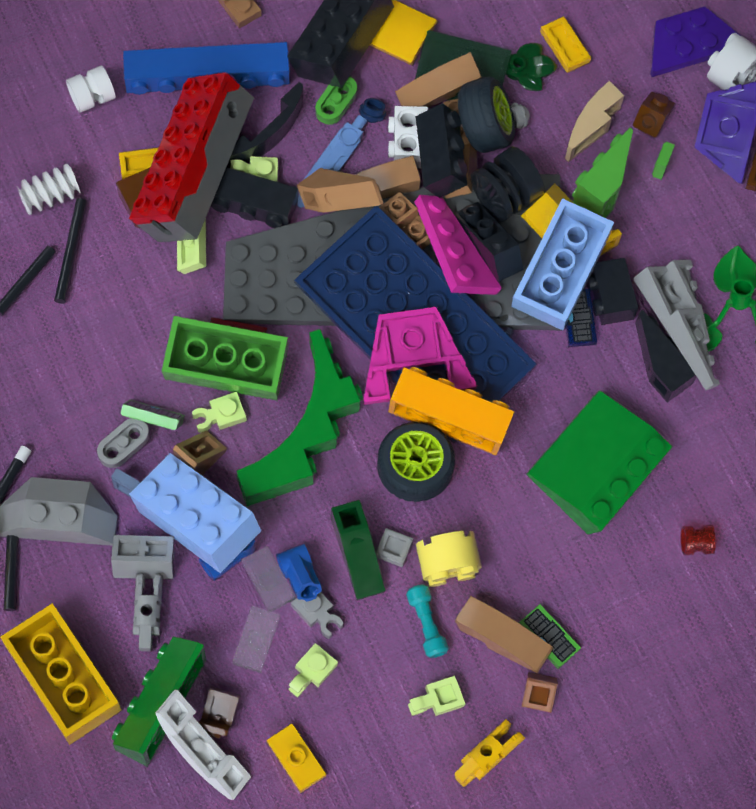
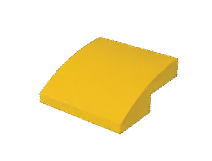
[370,0,438,66]

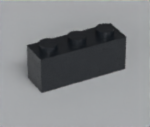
[415,103,468,198]
[210,167,298,228]

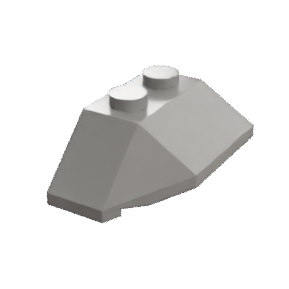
[0,477,118,546]

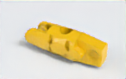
[454,719,525,787]

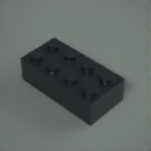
[287,0,394,88]

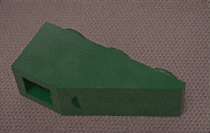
[331,500,385,600]

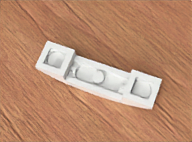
[156,690,251,800]

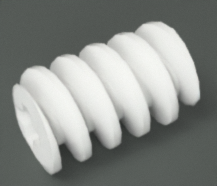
[17,164,80,215]

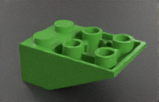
[572,128,633,218]

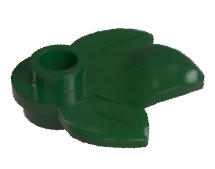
[503,43,557,91]

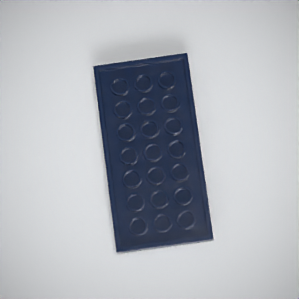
[294,206,537,444]

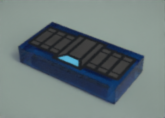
[565,289,597,347]

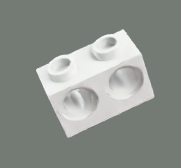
[388,106,428,168]

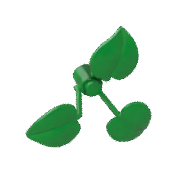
[703,246,756,352]

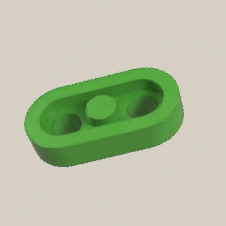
[315,77,357,125]

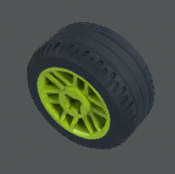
[458,77,515,153]
[377,422,455,502]

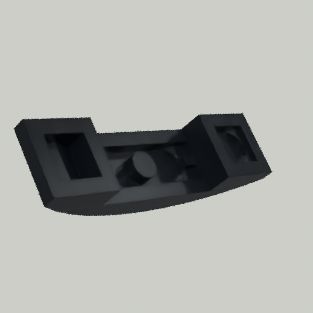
[226,82,303,168]

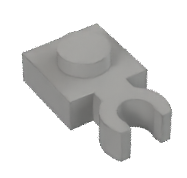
[291,592,343,639]

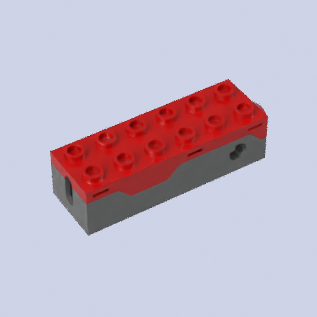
[129,72,254,242]

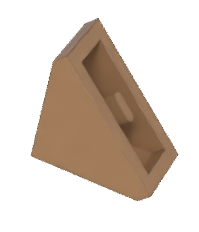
[173,430,227,476]

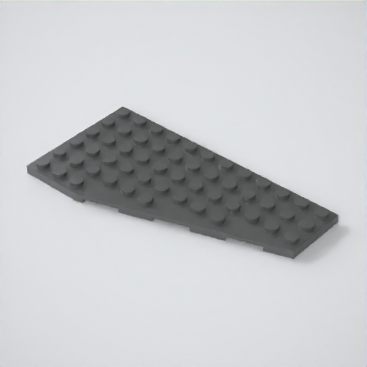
[223,174,562,331]

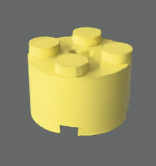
[416,531,482,587]

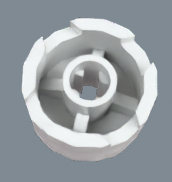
[707,33,756,90]

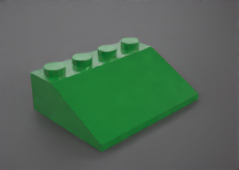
[526,390,672,535]

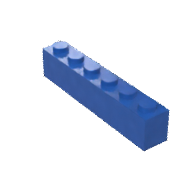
[123,42,289,95]

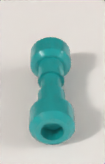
[406,584,449,658]

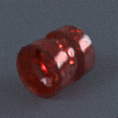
[680,525,716,555]

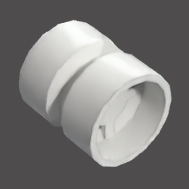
[66,65,116,113]

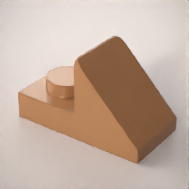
[218,0,262,29]

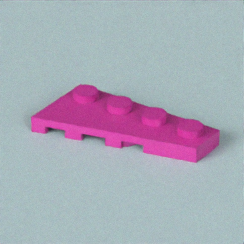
[414,195,502,295]

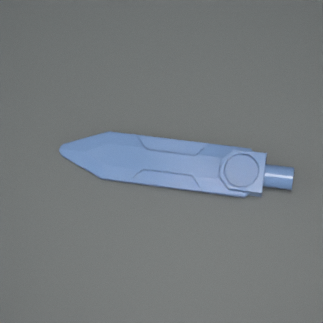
[297,115,367,208]

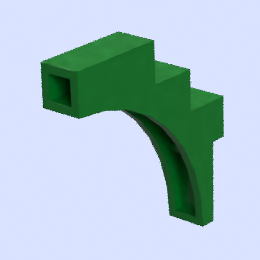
[236,329,363,506]

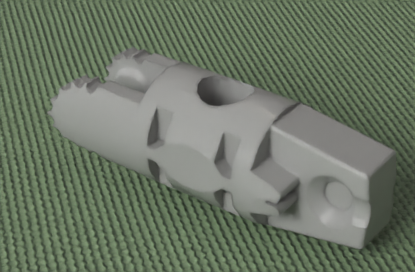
[133,574,163,652]

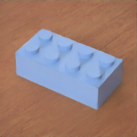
[511,198,614,331]
[129,453,261,573]

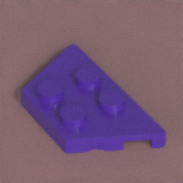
[650,6,741,77]
[695,81,756,184]

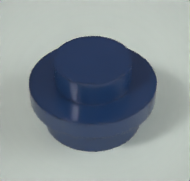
[359,98,386,123]

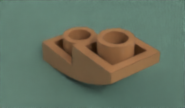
[379,192,431,250]

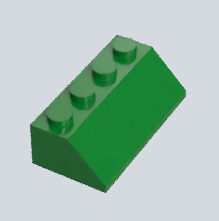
[111,636,206,767]

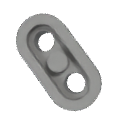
[97,418,149,468]

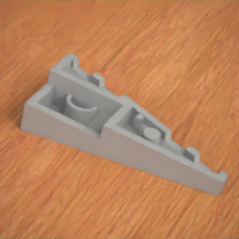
[633,260,720,390]

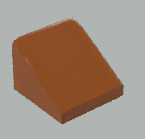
[522,672,558,713]

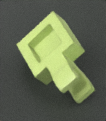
[230,156,278,182]
[288,643,338,698]
[408,676,465,716]

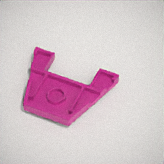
[363,307,477,405]

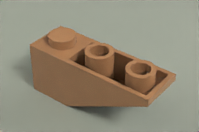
[297,168,383,213]

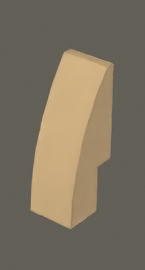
[565,81,624,162]

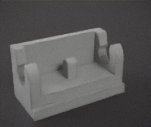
[111,535,174,579]

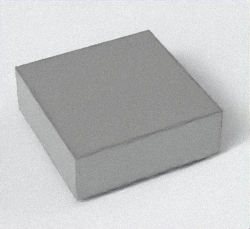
[376,528,413,567]

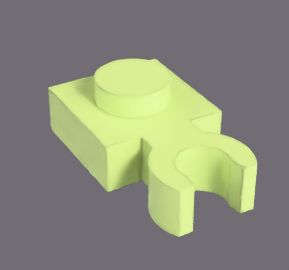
[192,392,247,433]

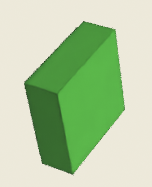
[652,141,675,180]

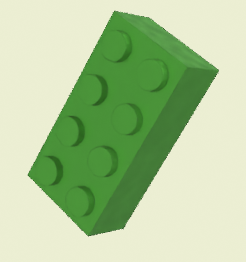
[162,316,289,401]

